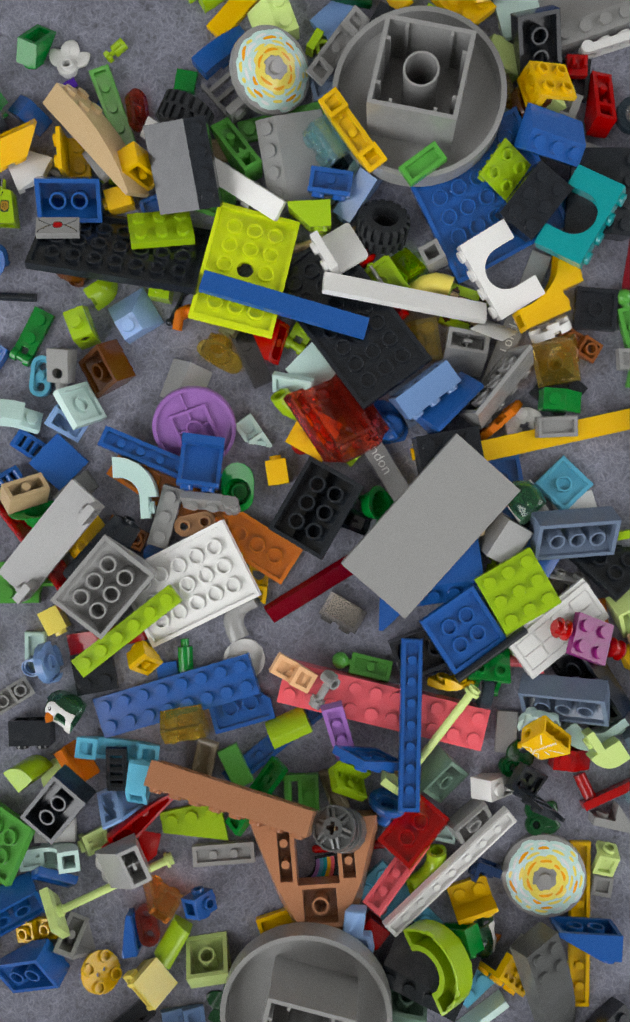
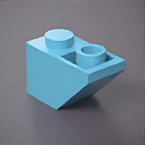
[125,759,151,805]

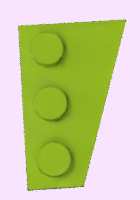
[160,805,229,840]

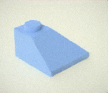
[108,287,164,344]

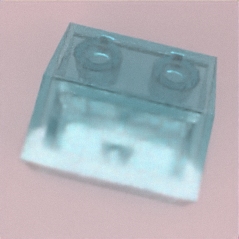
[302,114,351,168]

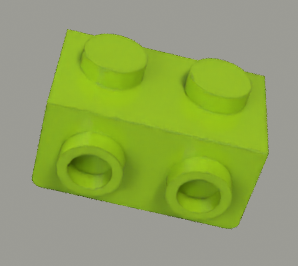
[328,760,371,802]

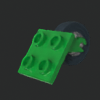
[468,647,511,708]

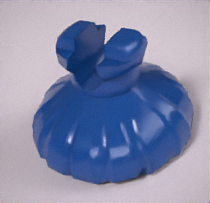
[369,788,405,827]

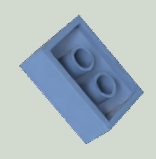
[388,360,462,420]

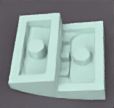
[492,0,540,41]
[285,342,338,399]

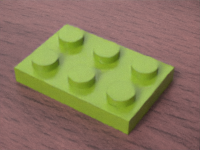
[127,211,195,250]

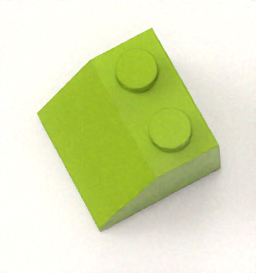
[287,199,331,236]

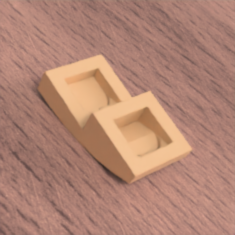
[269,652,318,693]

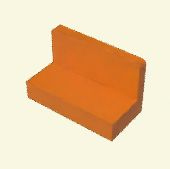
[54,738,100,782]

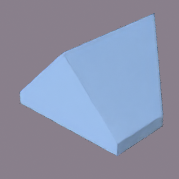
[44,404,89,443]
[96,788,145,830]

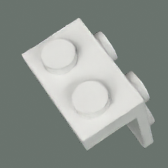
[309,223,368,274]

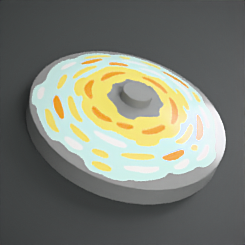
[229,25,310,116]
[502,833,587,917]

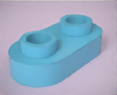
[29,355,52,397]

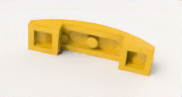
[318,87,388,174]

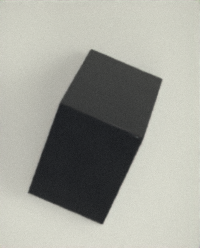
[342,509,372,536]

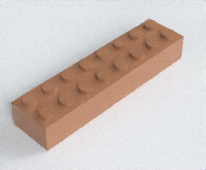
[144,760,319,840]

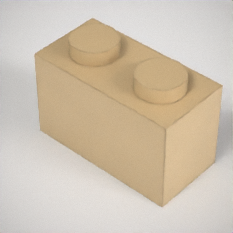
[0,472,50,515]

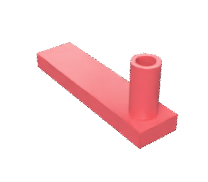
[362,846,430,917]

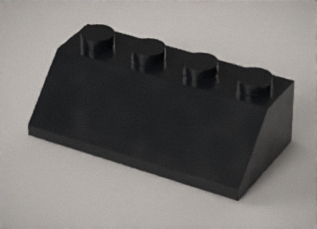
[551,653,630,728]

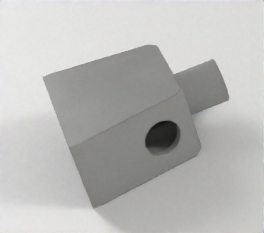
[46,348,78,391]

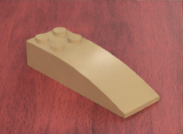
[43,83,149,198]

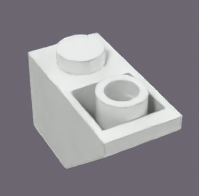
[470,772,514,802]

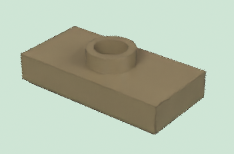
[191,736,220,776]
[318,769,351,808]

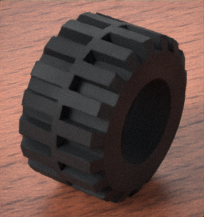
[156,89,214,128]
[355,199,411,256]

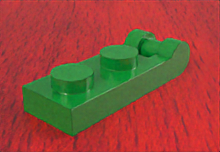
[9,306,55,367]

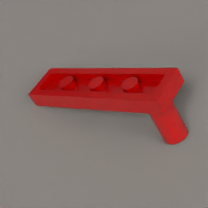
[573,772,630,811]

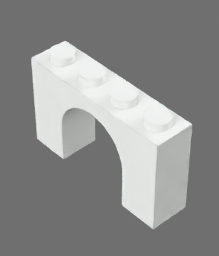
[456,219,545,321]

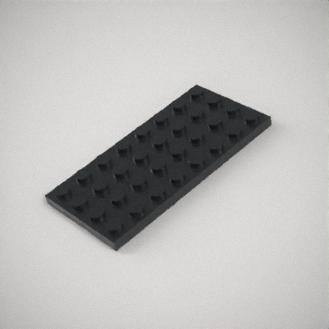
[24,213,211,295]
[283,230,432,411]

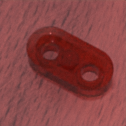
[125,88,149,133]
[135,903,161,947]

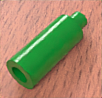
[178,638,194,673]

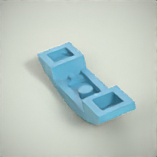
[74,736,160,763]

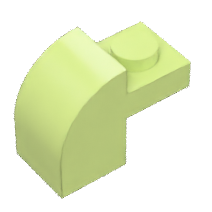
[581,727,630,769]

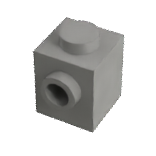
[418,238,448,273]

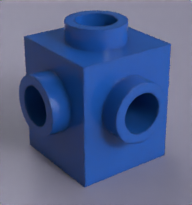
[181,886,218,921]

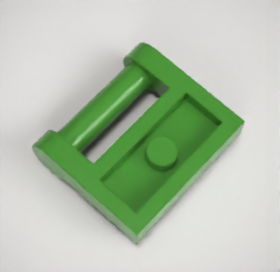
[282,772,320,812]

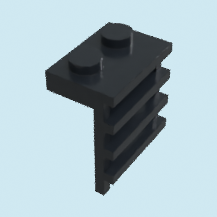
[504,762,565,822]

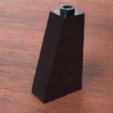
[63,515,141,579]

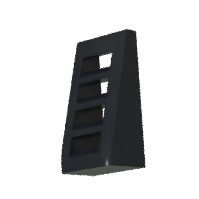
[106,746,129,791]

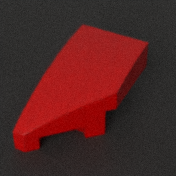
[138,831,161,862]

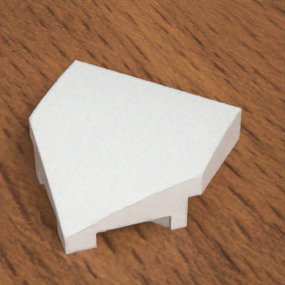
[8,151,54,194]

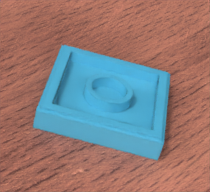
[534,455,594,510]

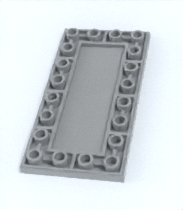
[341,433,521,619]

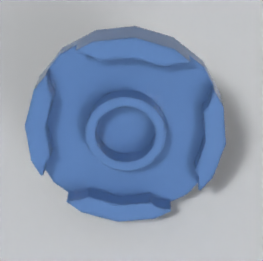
[21,641,64,684]

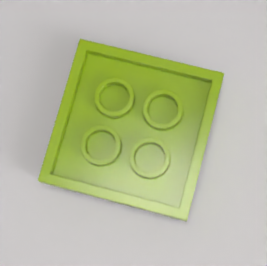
[474,547,562,635]

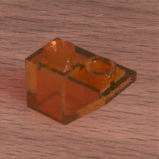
[143,875,184,924]

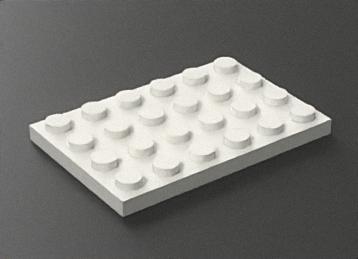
[131,519,262,648]

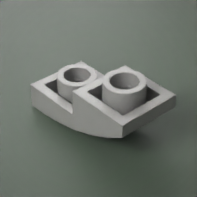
[0,676,35,715]

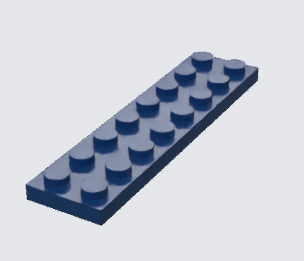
[92,652,261,738]

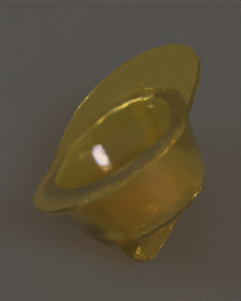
[197,332,242,374]

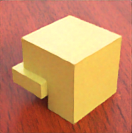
[122,957,178,1011]

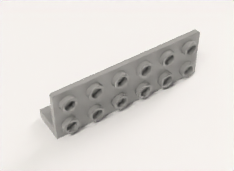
[0,479,105,604]

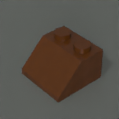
[78,339,136,399]

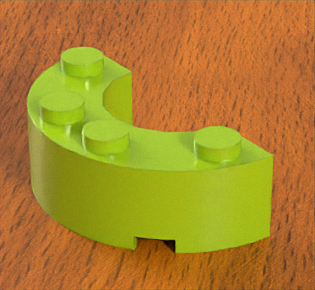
[403,919,473,1016]

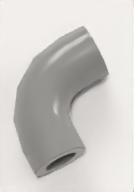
[223,598,259,643]

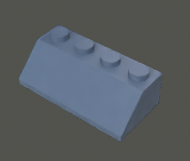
[529,506,622,561]
[518,673,610,727]

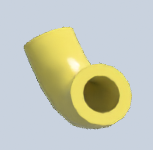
[409,272,455,295]

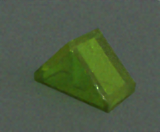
[391,247,426,284]

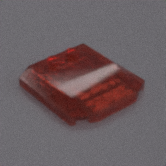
[283,374,389,463]

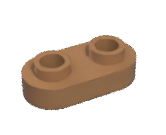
[174,511,216,537]

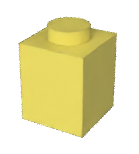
[37,605,72,637]

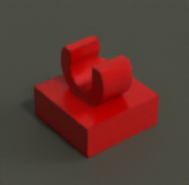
[565,54,588,79]

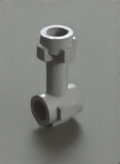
[309,670,340,710]

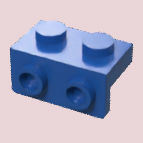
[307,165,354,202]

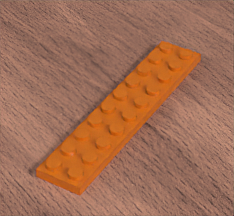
[106,455,303,585]

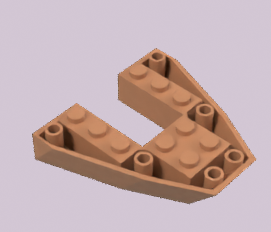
[251,810,378,930]

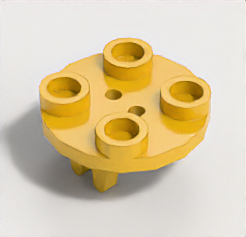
[81,949,122,995]

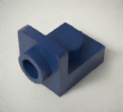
[468,857,503,883]

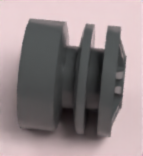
[312,804,367,854]

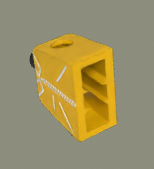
[517,715,571,760]

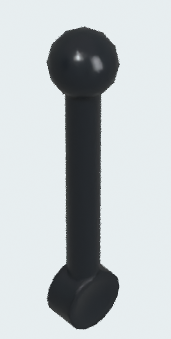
[166,293,189,326]

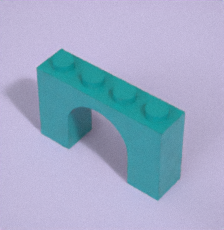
[534,164,627,269]

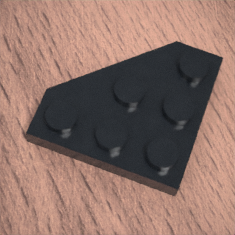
[569,545,630,602]

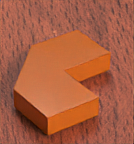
[479,399,523,440]

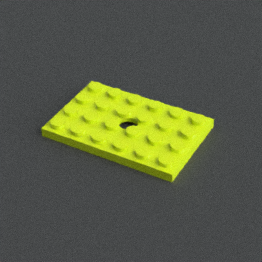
[188,202,300,339]

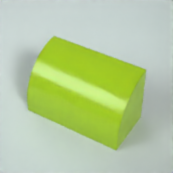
[265,707,313,749]
[3,755,54,793]
[154,914,193,970]

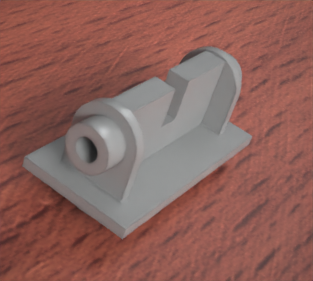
[548,567,591,590]

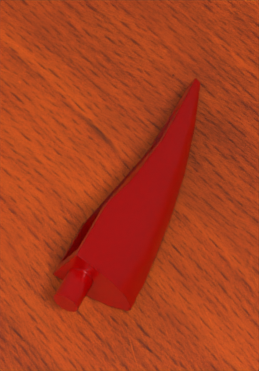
[102,793,174,848]

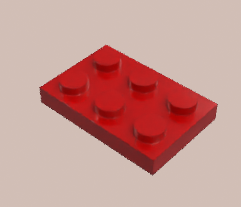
[377,794,450,870]

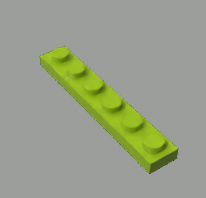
[71,584,183,678]

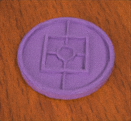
[152,386,236,457]

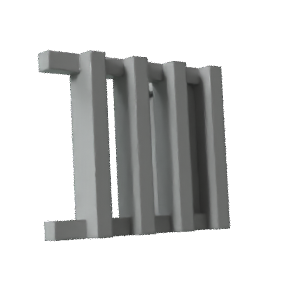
[200,60,252,124]

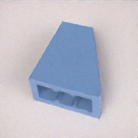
[333,167,383,223]

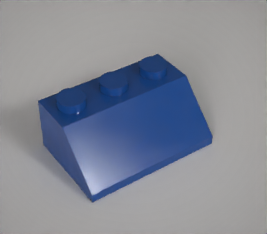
[513,102,586,167]
[34,176,103,223]
[416,371,484,434]
[0,871,45,937]

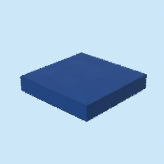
[29,433,89,490]

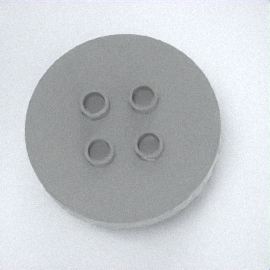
[332,6,507,187]
[220,922,392,1022]

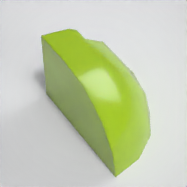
[83,280,118,311]

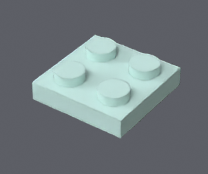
[52,381,107,430]

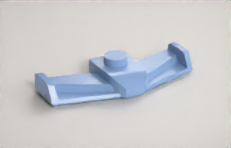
[343,904,375,953]

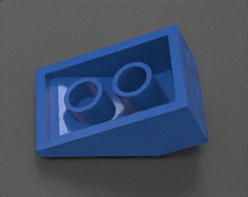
[549,916,624,964]
[0,938,70,993]

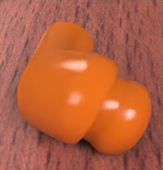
[172,304,191,331]

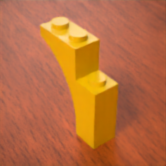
[512,255,584,334]

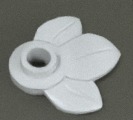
[49,40,90,79]

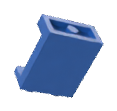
[176,432,225,493]

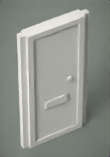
[506,578,609,679]

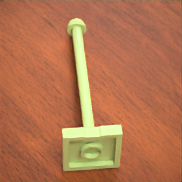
[380,684,481,796]
[39,852,175,939]

